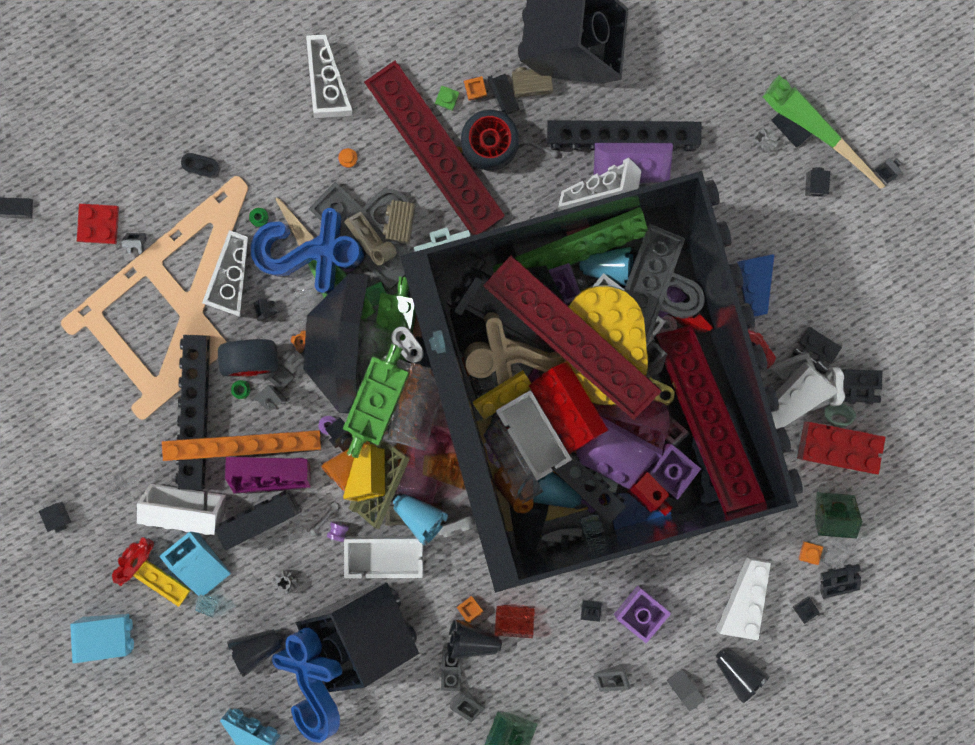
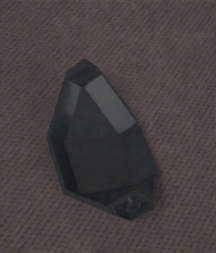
[303,273,371,414]

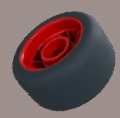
[461,109,519,171]
[218,339,278,377]

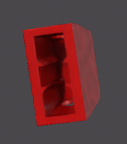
[627,472,673,516]

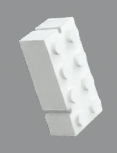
[496,390,572,480]
[137,484,226,535]
[344,536,424,578]

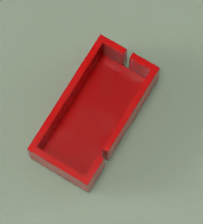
[528,361,609,454]
[797,421,886,475]

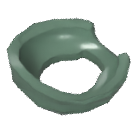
[824,404,856,428]

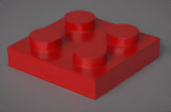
[77,204,119,244]

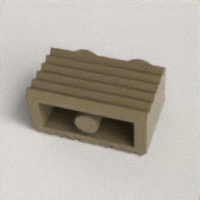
[512,67,553,98]
[383,200,416,244]

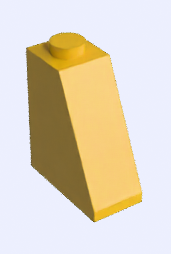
[343,444,385,502]

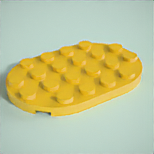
[566,285,648,405]

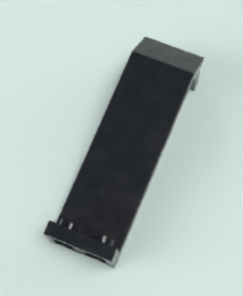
[445,267,555,353]

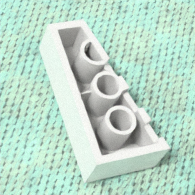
[306,35,352,118]
[558,158,642,210]
[202,230,248,317]
[771,361,838,429]
[716,557,771,640]

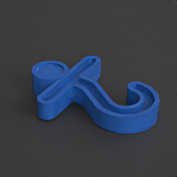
[250,208,364,294]
[272,628,342,743]

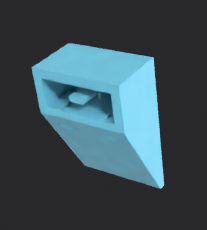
[159,532,231,598]
[220,708,280,745]

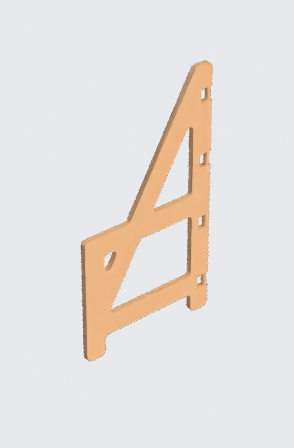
[61,176,248,420]

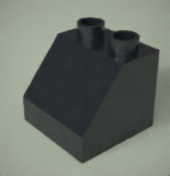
[518,0,629,84]
[295,582,419,692]

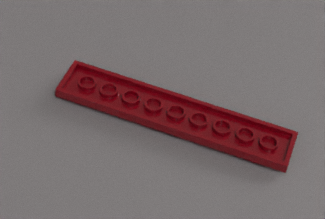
[364,60,505,235]
[483,255,662,420]
[654,326,766,514]

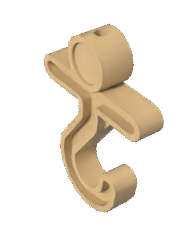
[464,312,566,385]

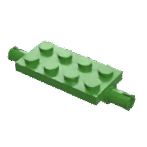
[370,276,416,362]
[343,344,410,458]

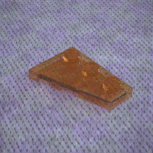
[422,452,466,490]

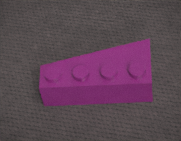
[225,457,311,494]

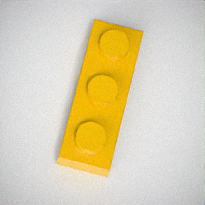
[473,370,531,419]
[133,560,191,607]

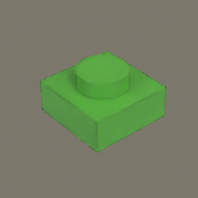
[435,86,460,111]

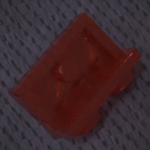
[494,605,535,639]

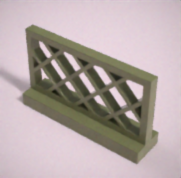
[348,440,410,529]

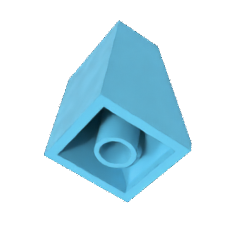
[70,614,134,663]

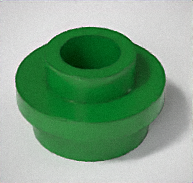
[249,208,269,227]
[231,380,251,399]

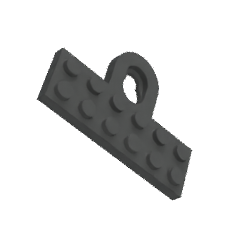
[309,182,408,290]
[624,224,704,344]

